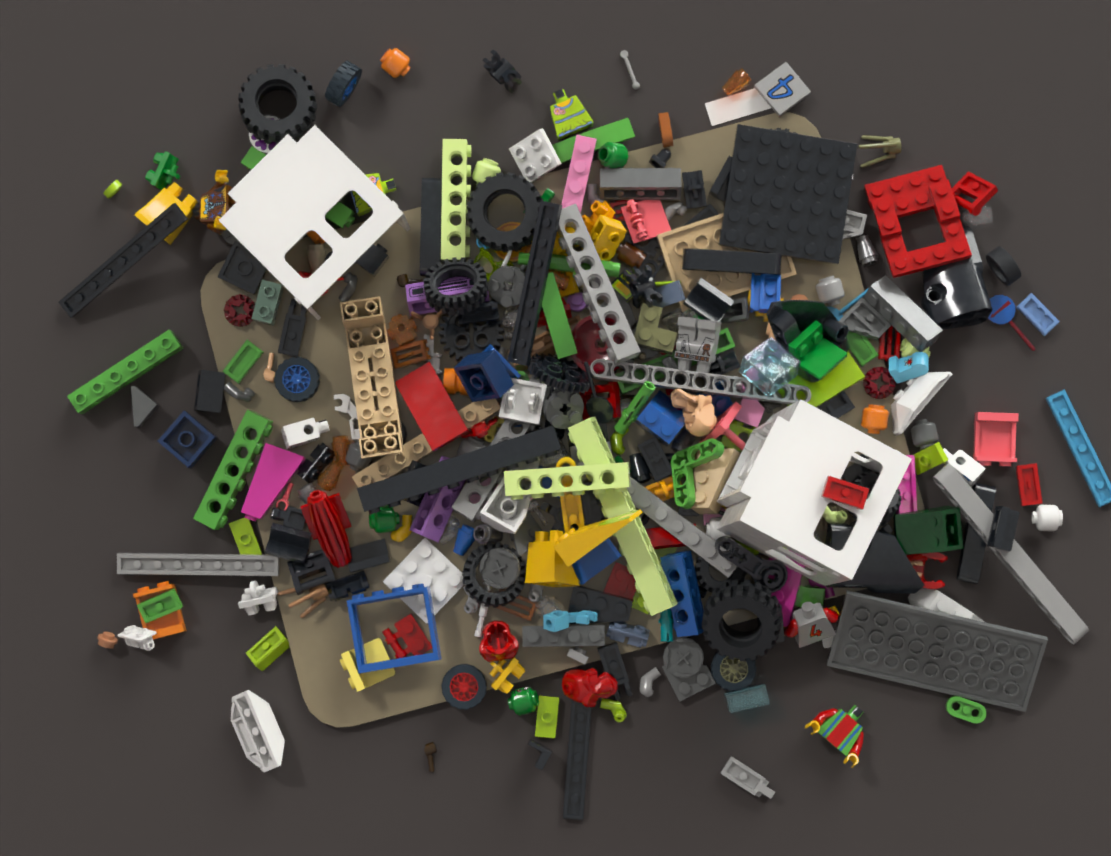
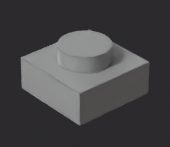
[567,646,589,664]

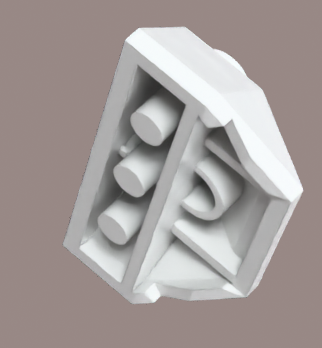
[891,372,953,436]
[908,587,984,622]
[231,690,285,772]

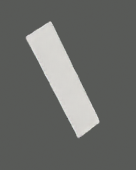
[705,88,771,126]

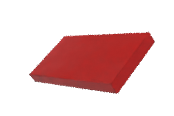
[395,362,469,452]

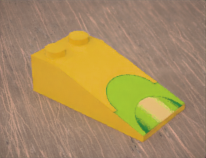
[554,509,643,567]

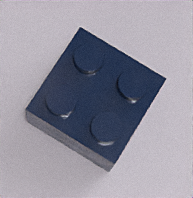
[454,350,514,402]
[158,410,218,469]

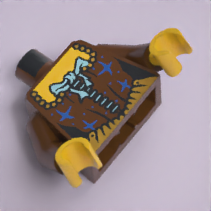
[193,170,235,234]

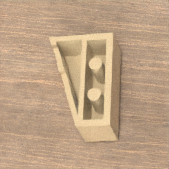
[691,449,741,514]

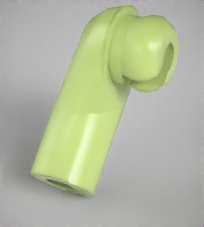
[822,506,848,524]

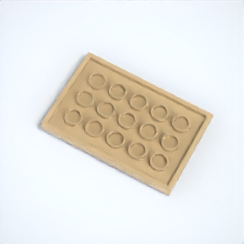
[657,213,797,312]

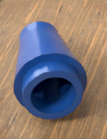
[453,524,475,556]

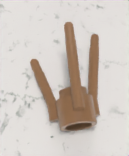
[411,310,442,340]
[277,584,329,618]

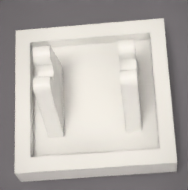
[509,128,562,183]
[499,378,547,425]

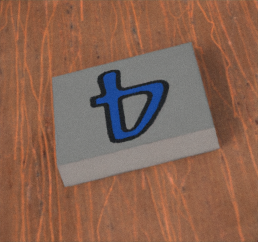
[754,62,811,117]

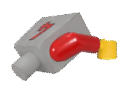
[783,602,840,648]

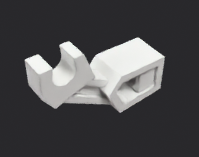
[334,394,360,440]

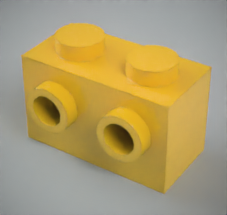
[581,214,627,261]

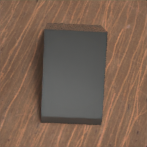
[720,298,749,324]
[131,386,160,428]

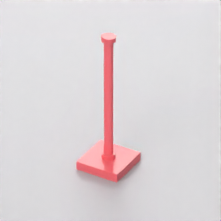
[699,402,746,450]

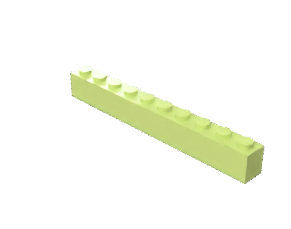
[568,417,678,616]

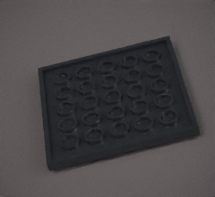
[718,124,857,264]

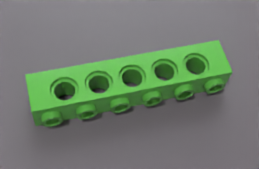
[67,329,184,414]
[193,410,273,530]

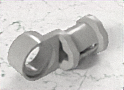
[424,334,443,375]

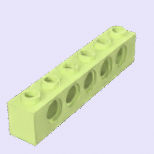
[441,139,471,262]
[504,462,630,500]

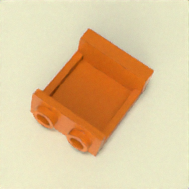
[133,581,187,640]

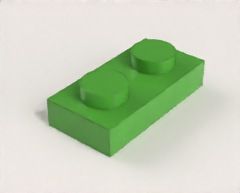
[137,588,183,623]

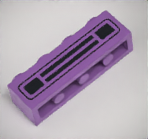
[405,277,490,316]

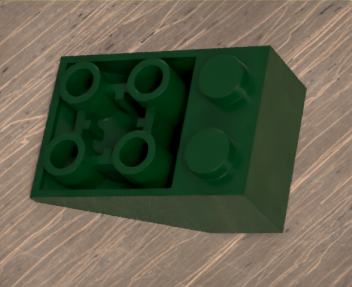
[894,505,963,555]

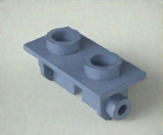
[606,621,650,648]

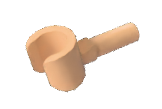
[263,353,275,383]

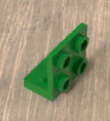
[788,320,847,380]

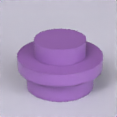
[567,292,587,312]

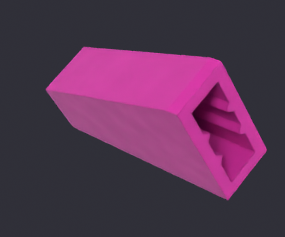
[241,443,306,522]

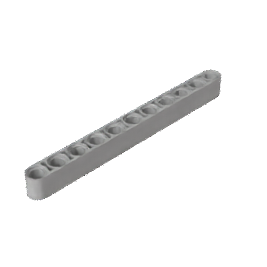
[589,359,811,405]
[933,464,1089,645]

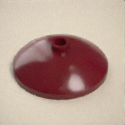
[571,315,623,374]

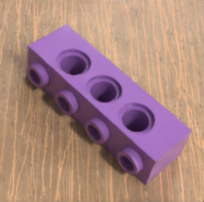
[410,456,466,543]

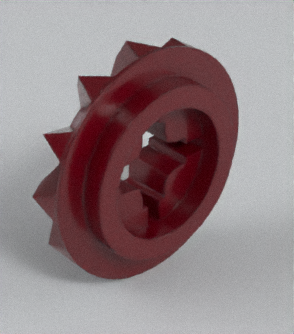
[224,294,255,327]
[863,367,896,399]

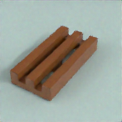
[390,339,431,369]
[497,589,538,621]

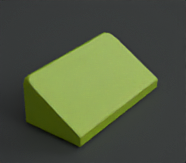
[246,626,290,671]

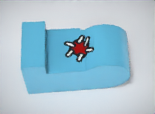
[889,352,929,384]

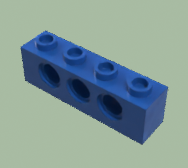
[660,551,704,637]

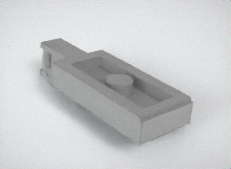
[720,756,775,799]

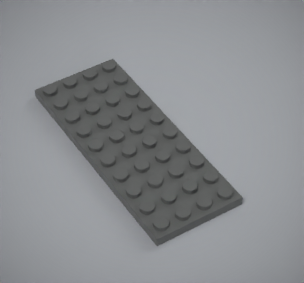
[827,590,1048,712]

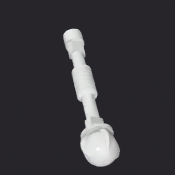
[474,580,492,637]

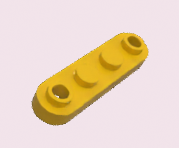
[556,457,585,533]

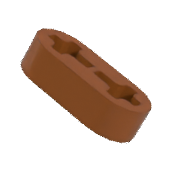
[658,112,673,148]

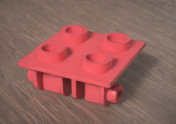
[620,199,671,244]

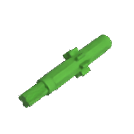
[518,252,620,277]

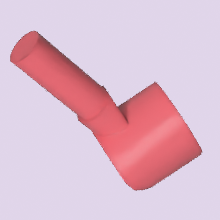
[276,483,294,511]

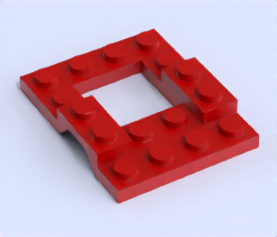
[864,165,972,278]

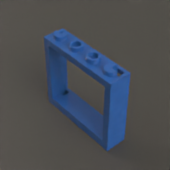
[347,583,442,673]

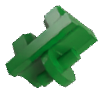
[145,151,181,190]

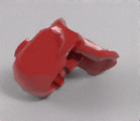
[479,620,519,662]
[562,668,617,707]

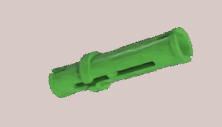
[614,381,656,434]

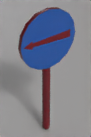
[988,295,1036,351]

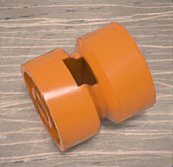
[443,368,468,395]

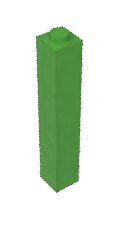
[241,146,355,229]

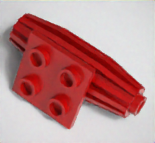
[300,490,352,568]

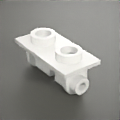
[117,625,157,651]

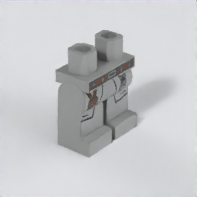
[675,316,722,373]

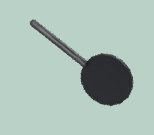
[584,362,614,424]

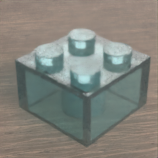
[739,337,801,397]

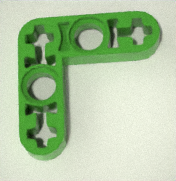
[671,438,724,509]

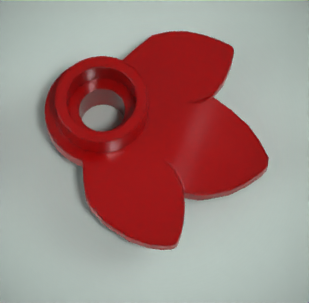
[461,417,498,438]

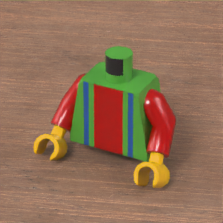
[805,705,864,768]

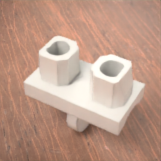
[238,581,278,615]

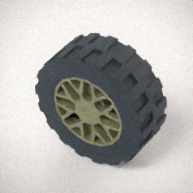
[711,653,756,691]

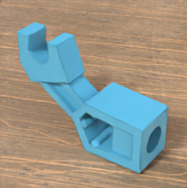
[543,610,597,632]

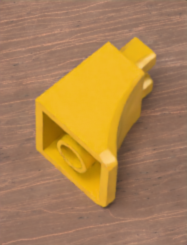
[135,182,198,245]
[525,530,580,587]

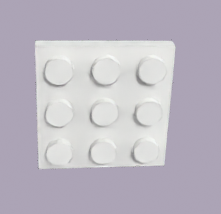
[383,538,465,624]

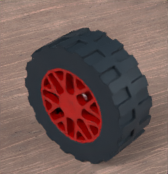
[441,664,487,709]

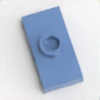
[1016,293,1060,336]

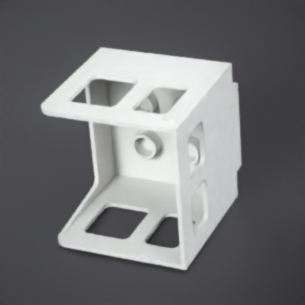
[219,125,410,320]
[717,399,912,585]

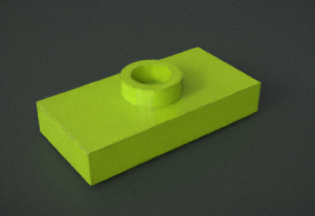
[913,442,948,475]
[229,518,262,555]
[535,695,559,738]

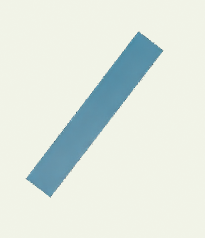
[1045,389,1111,507]

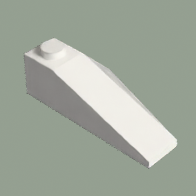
[480,456,541,534]

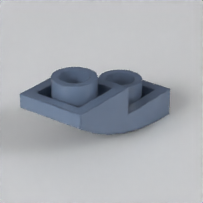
[652,280,686,308]

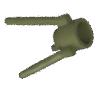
[858,135,901,168]

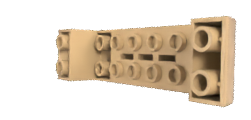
[340,296,403,459]

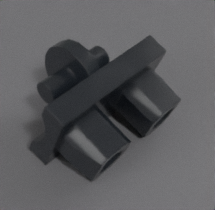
[682,170,707,209]
[709,348,741,375]

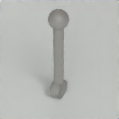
[620,50,640,90]

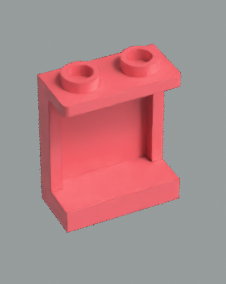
[973,412,1019,467]

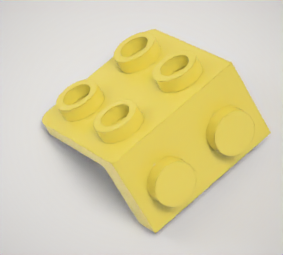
[340,638,395,692]

